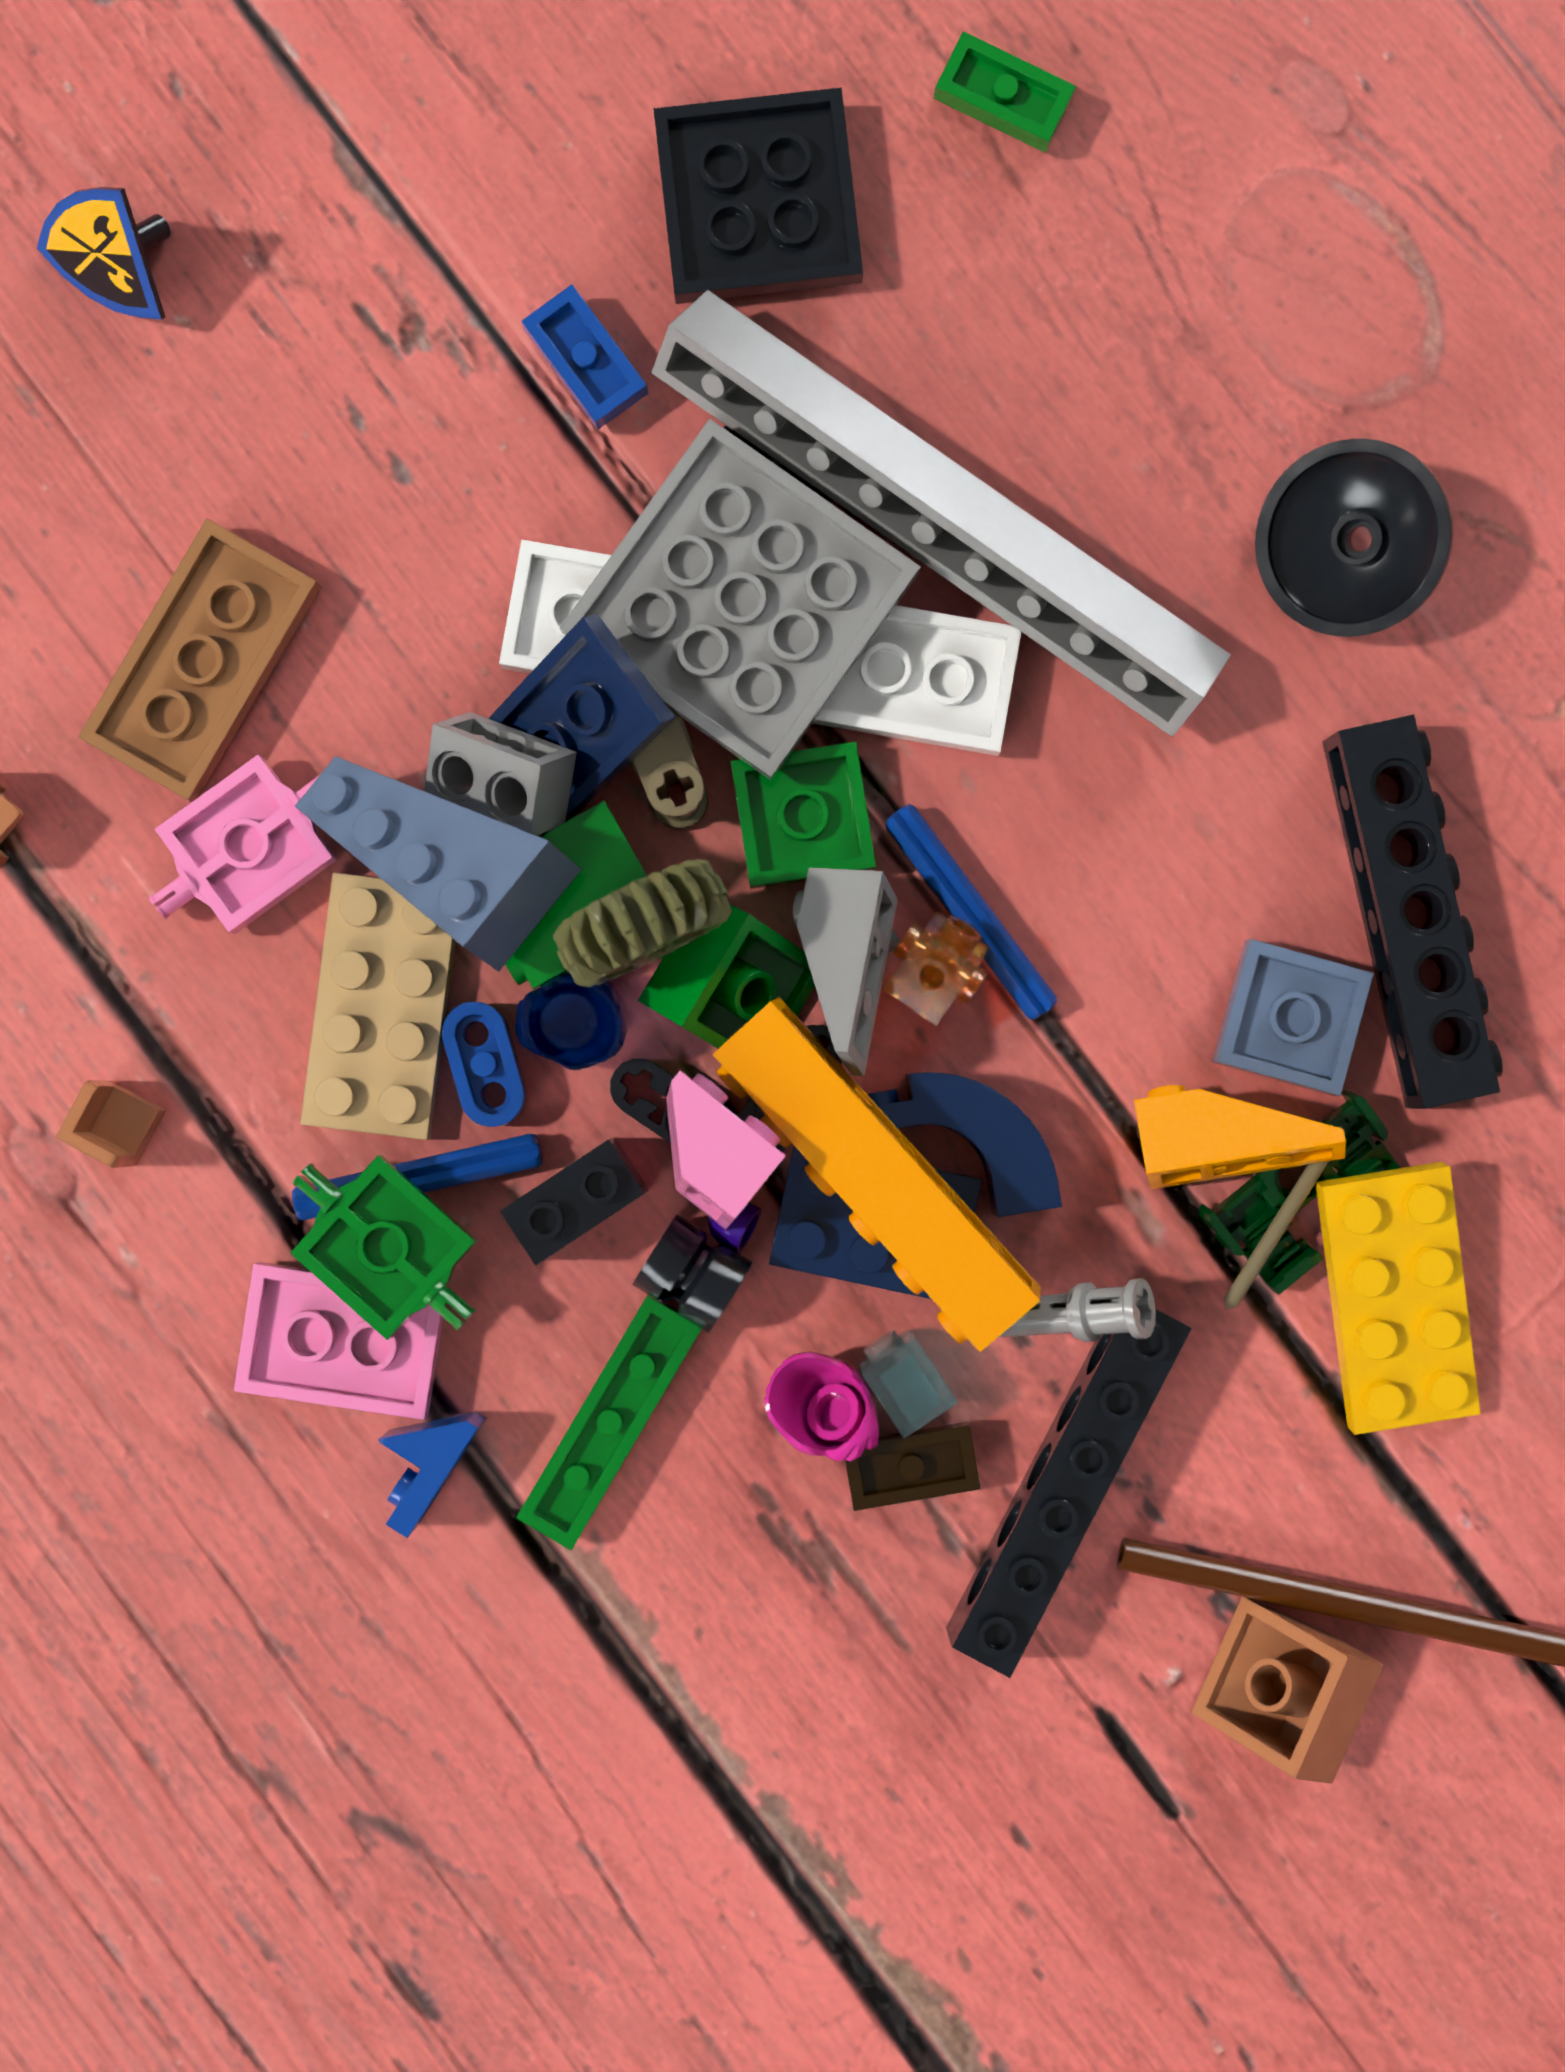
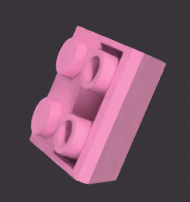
[666,1071,786,1230]

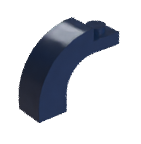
[868,1072,1062,1217]

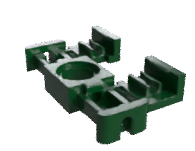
[1199,1090,1400,1295]

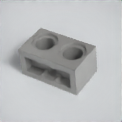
[424,712,577,836]

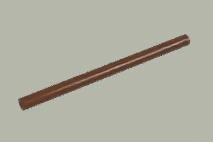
[1117,1538,1565,1667]

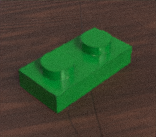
[933,31,1076,153]

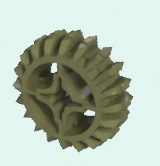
[553,859,732,987]

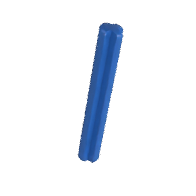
[885,804,1057,1020]
[292,1134,543,1220]

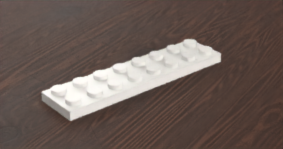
[499,539,1021,756]

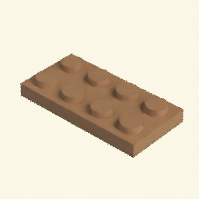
[78,518,322,802]

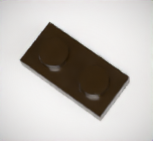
[845,1422,981,1511]

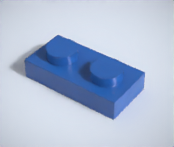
[521,284,648,430]

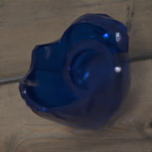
[515,973,627,1070]

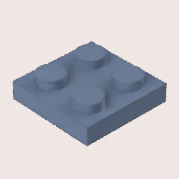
[1212,939,1374,1096]

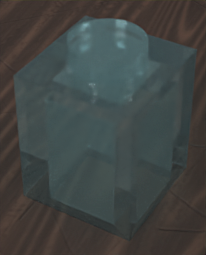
[859,1330,958,1439]

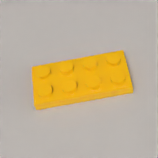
[1315,1161,1481,1435]

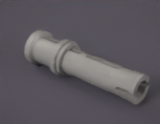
[967,1278,1156,1342]

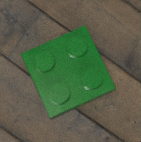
[730,742,876,889]

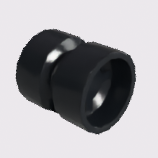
[632,1214,753,1333]

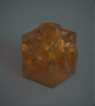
[883,911,989,1026]

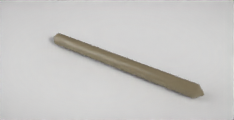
[1224,1126,1342,1310]

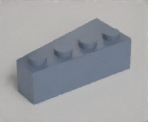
[295,756,582,972]

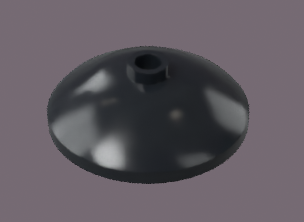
[1255,439,1453,637]

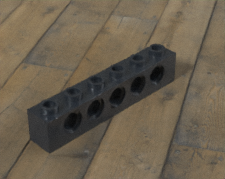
[1322,714,1503,1109]
[946,1308,1192,1678]

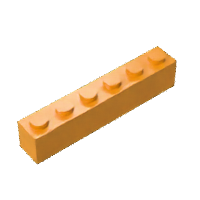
[712,997,1041,1352]

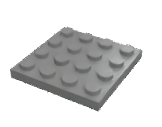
[560,418,921,781]

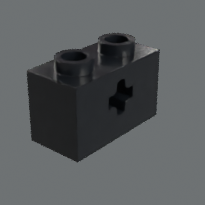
[500,1138,649,1266]

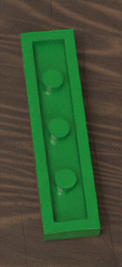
[516,1295,701,1550]

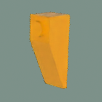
[1134,1085,1346,1190]

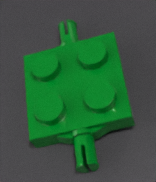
[290,1155,478,1340]

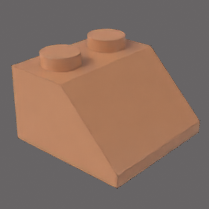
[1191,1597,1384,1784]

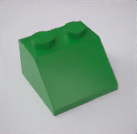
[637,904,815,1049]

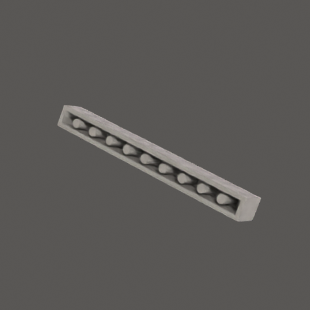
[651,290,1231,737]

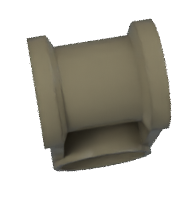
[631,710,708,830]

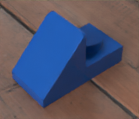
[378,1411,487,1538]

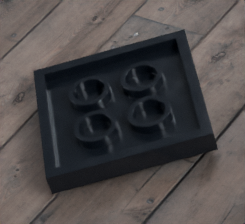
[653,87,863,304]

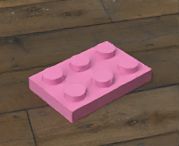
[234,1262,443,1420]

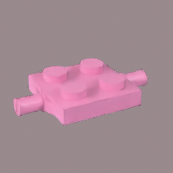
[149,755,337,934]

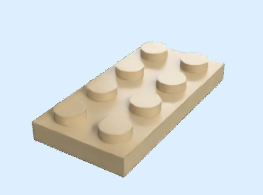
[300,873,456,1140]

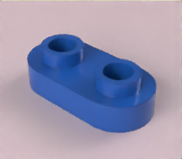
[442,1002,527,1127]

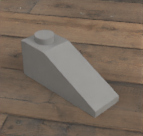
[793,868,898,1076]

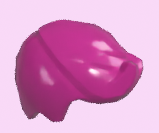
[764,1352,879,1461]

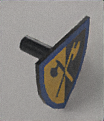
[36,187,171,320]

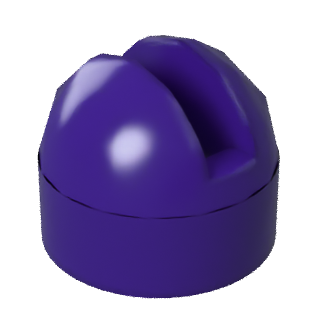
[708,1202,761,1253]

